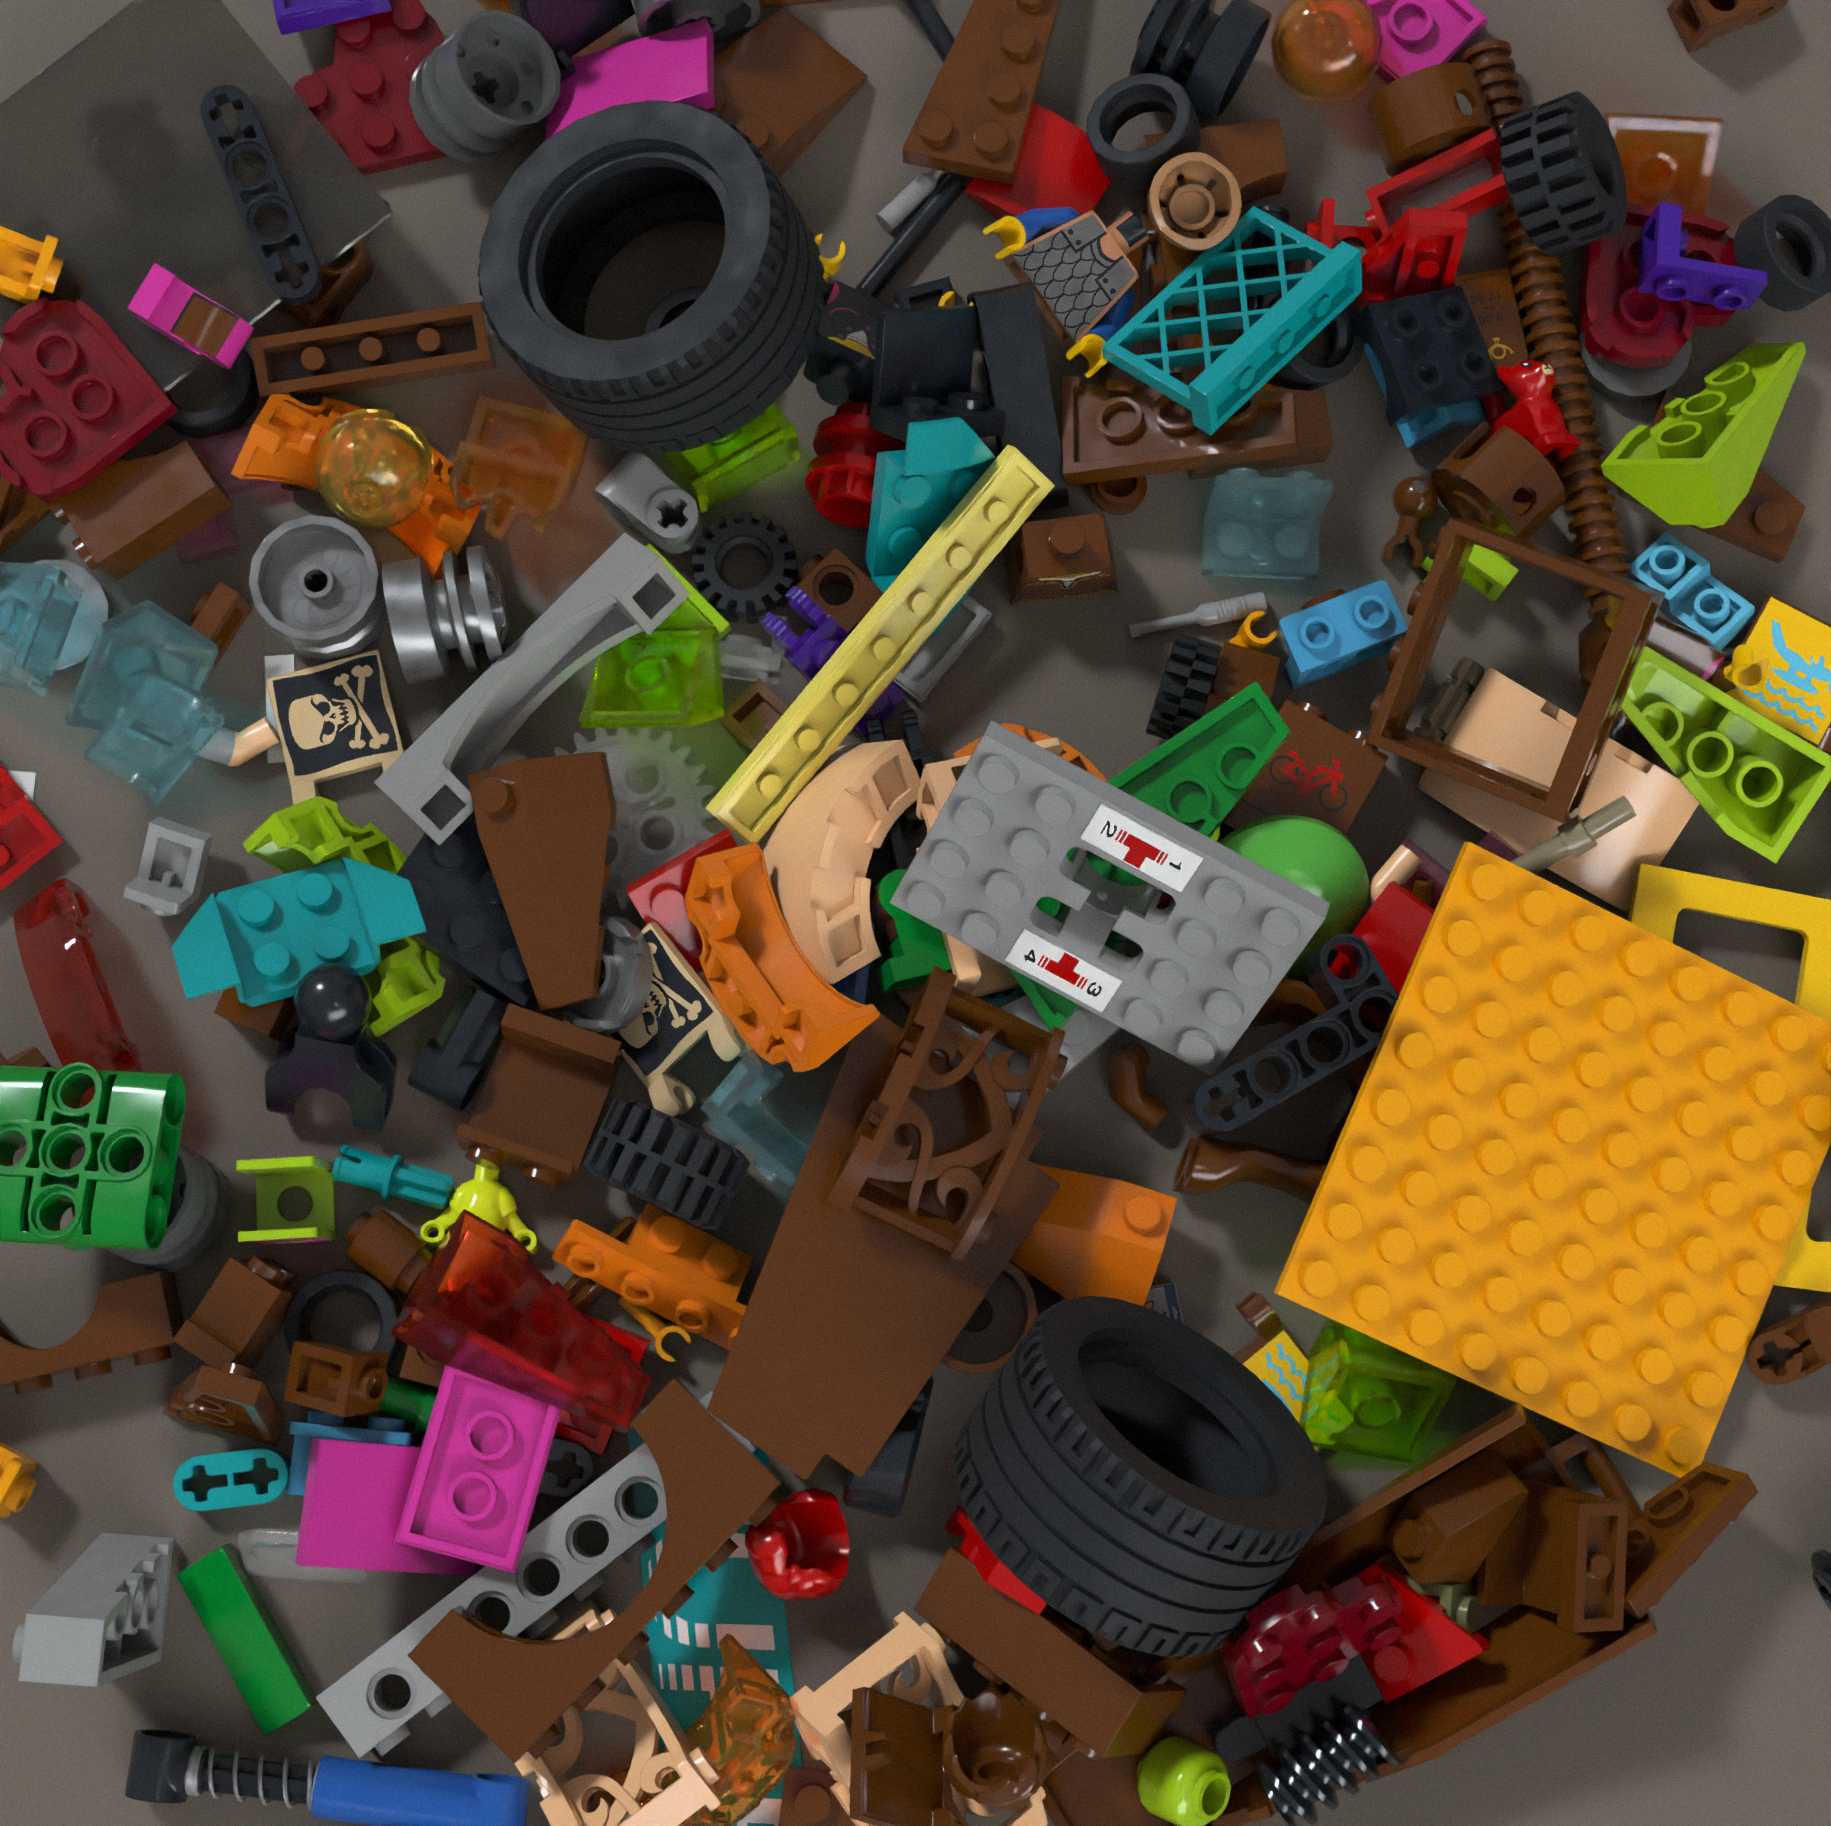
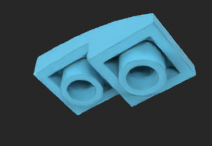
[1628,531,1755,650]

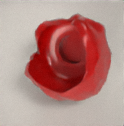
[744,1488,850,1600]

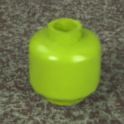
[1137,1736,1231,1826]

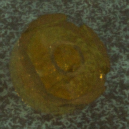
[315,409,435,530]

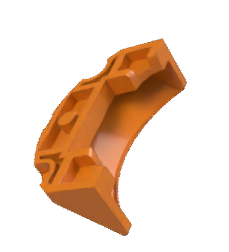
[231,393,483,580]
[685,843,880,1072]

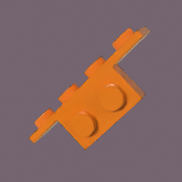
[552,1202,753,1351]

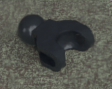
[265,962,397,1131]

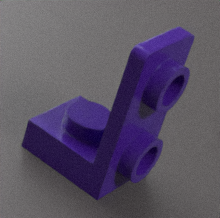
[1637,202,1768,311]

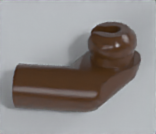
[1108,1042,1170,1132]

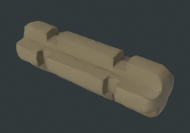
[1413,656,1485,743]

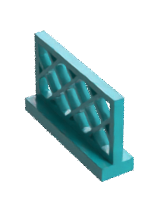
[1102,206,1362,435]

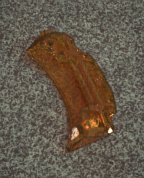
[589,1634,797,1826]

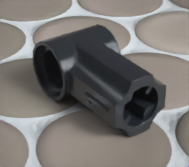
[407,984,508,1112]

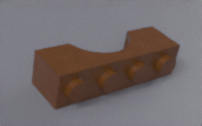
[0,1271,184,1395]

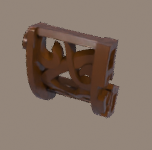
[826,966,1068,1263]

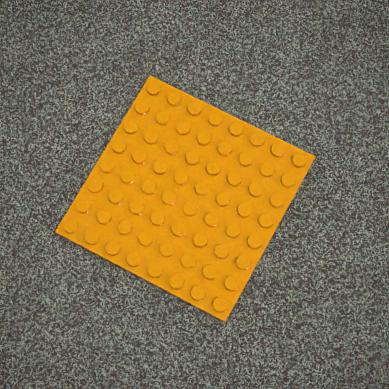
[1273,842,1831,1478]

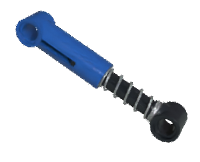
[124,1729,531,1826]

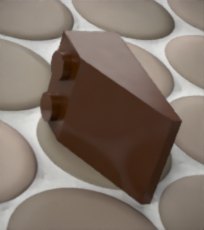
[706,7,868,178]

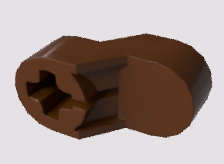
[1747,1300,1831,1385]

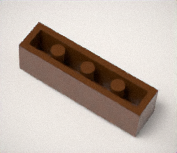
[249,301,496,402]

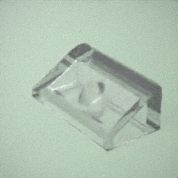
[238,1527,369,1583]

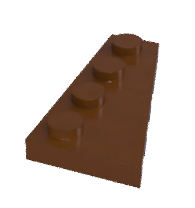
[1061,375,1299,486]

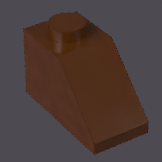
[1383,1450,1529,1583]

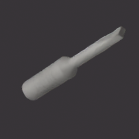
[876,169,947,232]
[1128,592,1267,638]

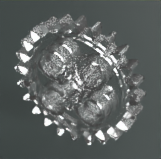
[554,719,718,911]

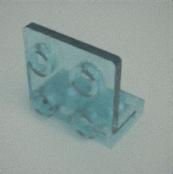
[1201,468,1333,580]
[700,1050,809,1188]

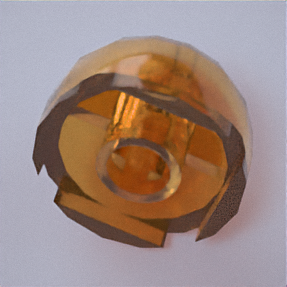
[1270,0,1384,105]

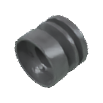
[382,545,510,684]

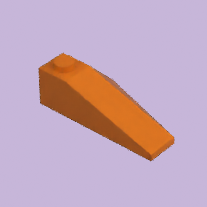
[1010,1164,1177,1307]

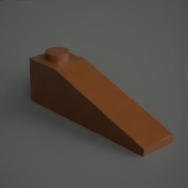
[468,751,617,1012]

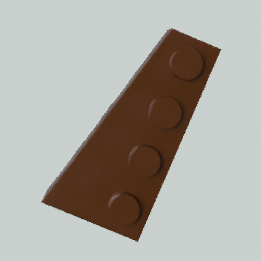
[913,1547,1188,1760]

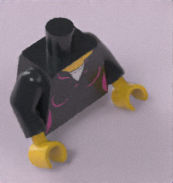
[803,234,973,405]

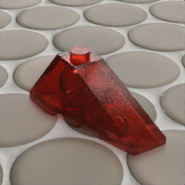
[390,1209,651,1433]

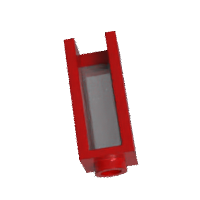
[1365,128,1510,241]

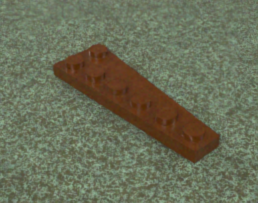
[902,0,1062,185]

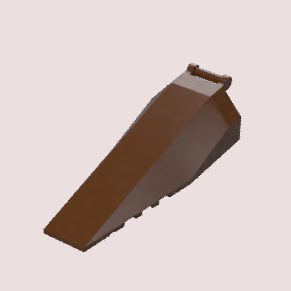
[1041,1402,1658,1826]

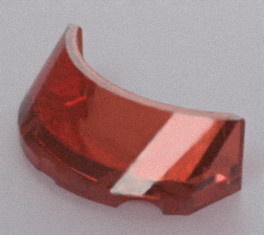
[13,878,143,1106]

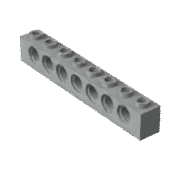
[315,1391,758,1758]

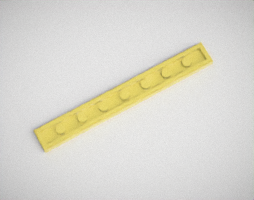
[705,445,1055,844]

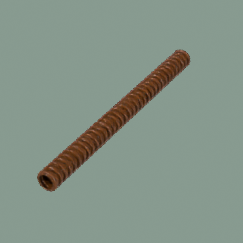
[1461,39,1632,620]

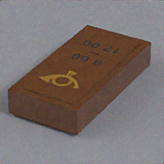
[1453,267,1530,386]

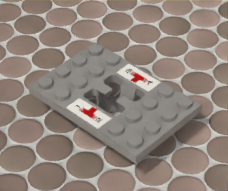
[890,720,1330,1076]

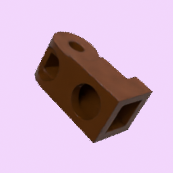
[1667,0,1789,53]

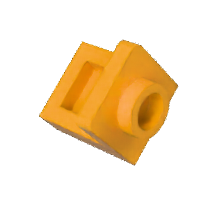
[0,226,64,305]

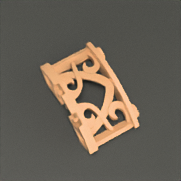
[515,1599,722,1826]
[786,1611,1048,1826]

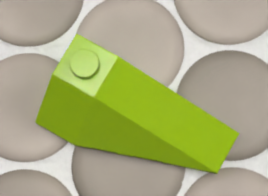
[1601,342,1806,528]
[1620,645,1831,863]

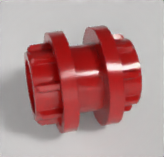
[805,402,906,528]

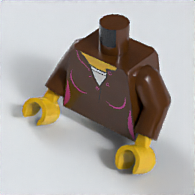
[1578,595,1769,744]

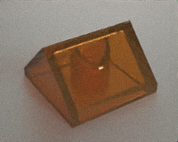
[1603,112,1723,215]

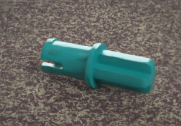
[332,1144,454,1210]

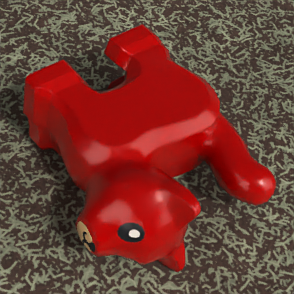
[1480,360,1580,468]

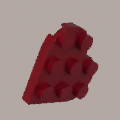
[290,0,447,177]
[1579,202,1738,368]
[0,298,179,501]
[1222,1574,1403,1720]

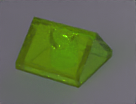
[664,403,800,515]
[578,626,724,728]

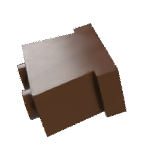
[173,1255,298,1370]

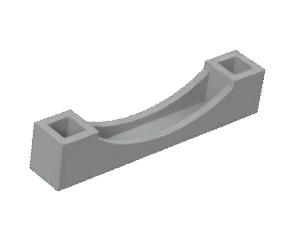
[374,532,690,846]

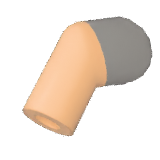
[190,717,280,767]
[1367,845,1424,911]

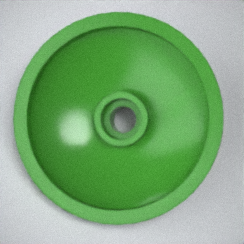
[1219,815,1370,978]

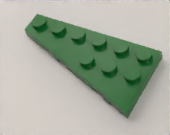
[1009,681,1291,1031]

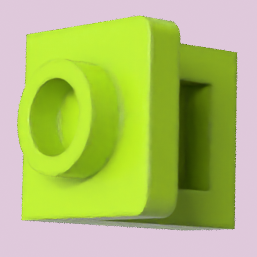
[1420,544,1519,603]

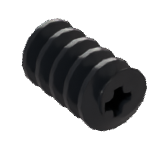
[1256,1702,1400,1826]

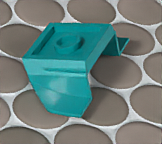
[865,417,996,637]
[171,856,426,1007]

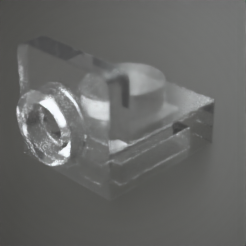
[709,615,798,685]

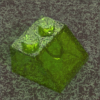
[1299,1318,1457,1464]

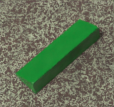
[176,1543,319,1736]

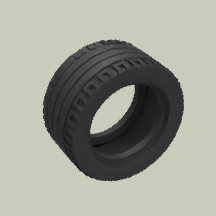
[478,100,826,454]
[954,1296,1327,1657]

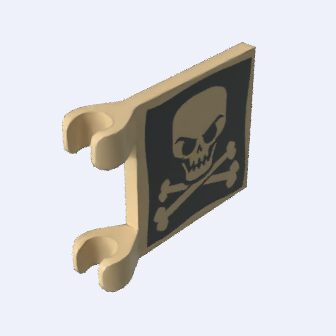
[266,649,405,805]
[599,921,752,1117]

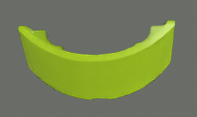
[242,796,446,1038]

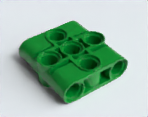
[0,1062,186,1251]

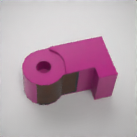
[128,263,254,369]

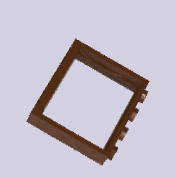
[1366,518,1666,823]

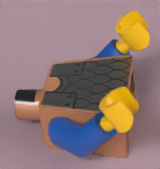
[983,206,1149,378]

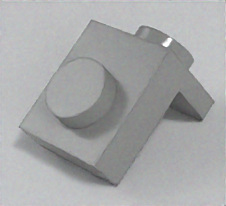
[123,817,213,916]

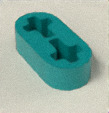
[173,1448,291,1511]

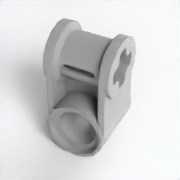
[593,450,704,556]

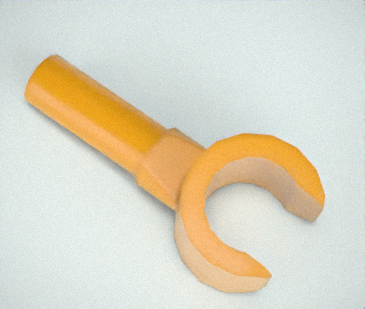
[1222,611,1277,652]
[618,1296,691,1362]

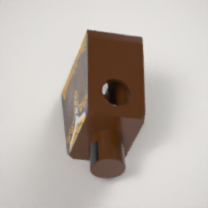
[1003,513,1119,605]

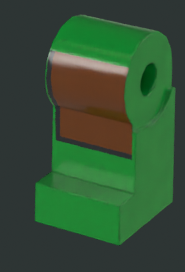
[870,869,952,994]

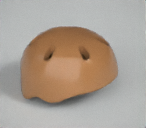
[1147,152,1242,251]

